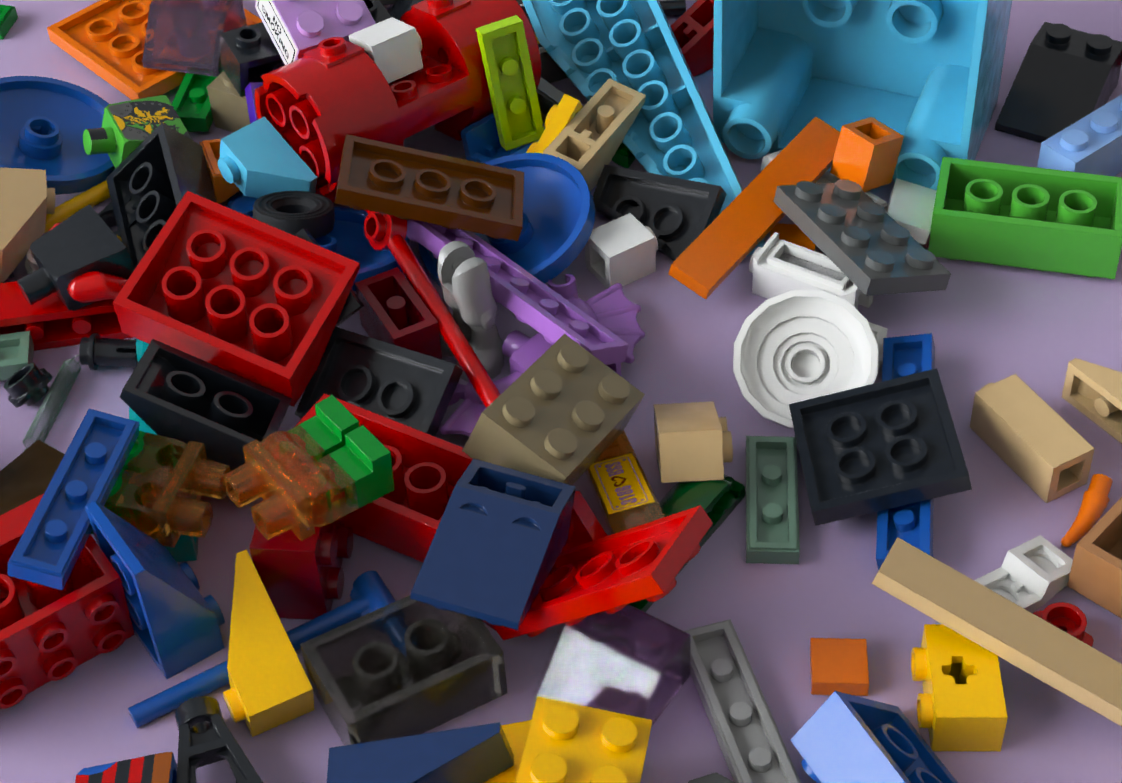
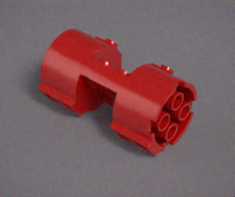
[255,0,541,202]

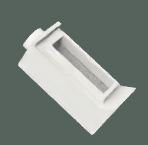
[749,232,873,310]

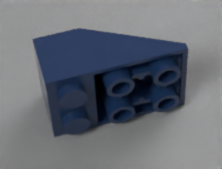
[410,458,576,630]

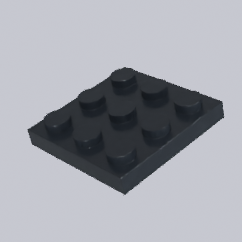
[789,368,972,526]

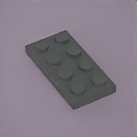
[773,179,951,296]

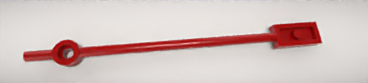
[364,210,608,551]

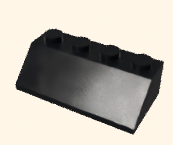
[106,122,217,268]

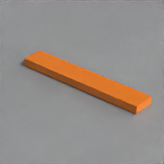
[668,116,840,300]

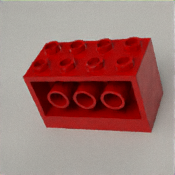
[0,494,135,709]

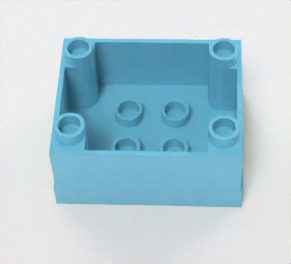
[713,0,1012,190]

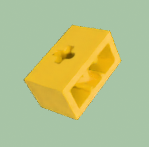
[911,624,1008,751]

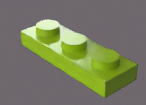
[476,15,544,151]

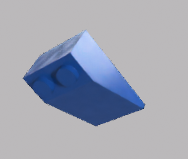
[85,501,225,679]

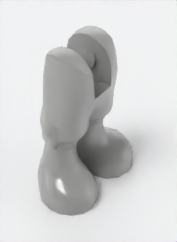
[438,241,504,382]

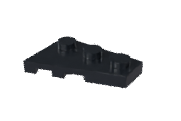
[593,165,727,261]

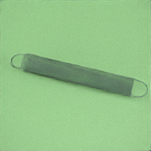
[23,355,81,451]

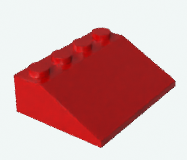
[113,191,360,407]

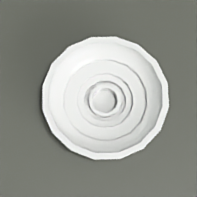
[733,290,878,428]

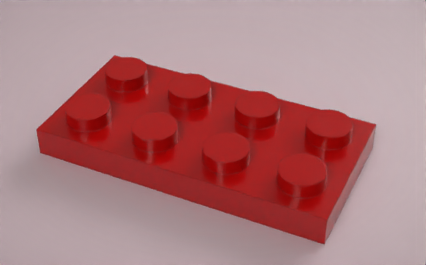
[491,505,713,641]

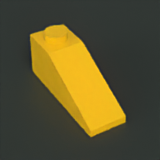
[223,549,315,737]

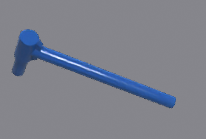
[128,570,425,728]

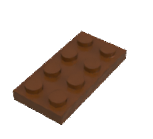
[335,134,524,241]

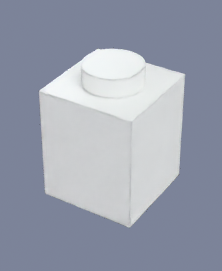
[348,17,423,84]
[585,213,658,288]

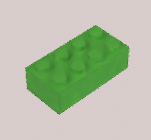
[928,157,1122,279]

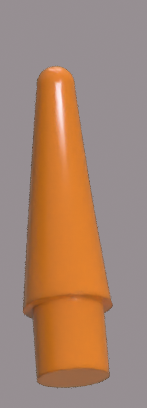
[1061,474,1113,547]

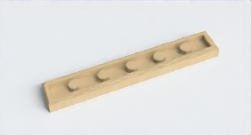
[871,537,1122,727]

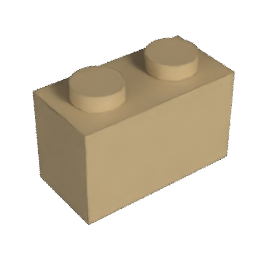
[653,401,733,483]

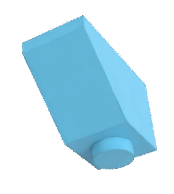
[218,116,318,198]

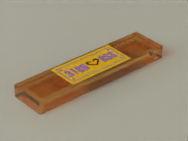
[585,430,665,535]

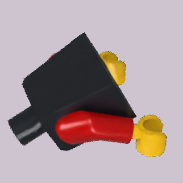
[17,204,135,311]

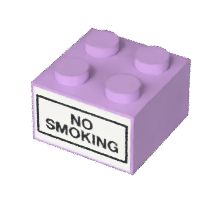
[255,0,376,65]

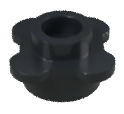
[4,363,53,408]

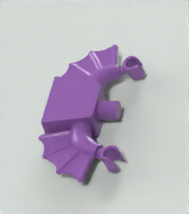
[440,274,645,437]

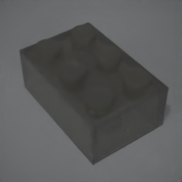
[300,595,508,746]

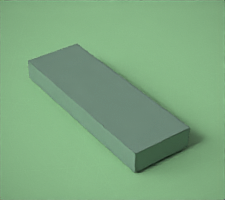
[746,436,800,564]

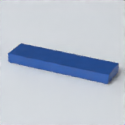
[8,408,140,590]

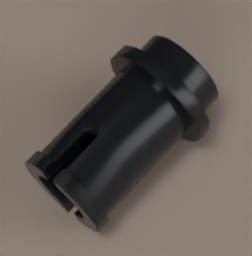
[79,333,138,370]

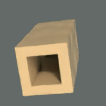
[970,374,1095,503]

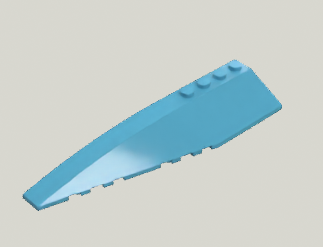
[522,0,766,258]

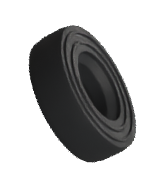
[253,191,335,239]

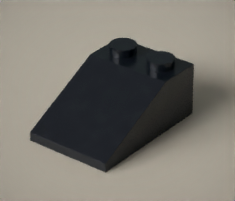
[995,22,1122,143]
[120,339,292,498]

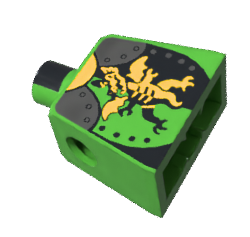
[83,95,193,168]

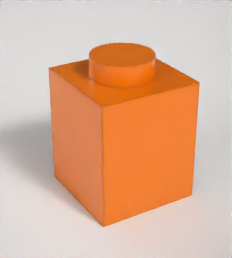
[830,117,904,192]

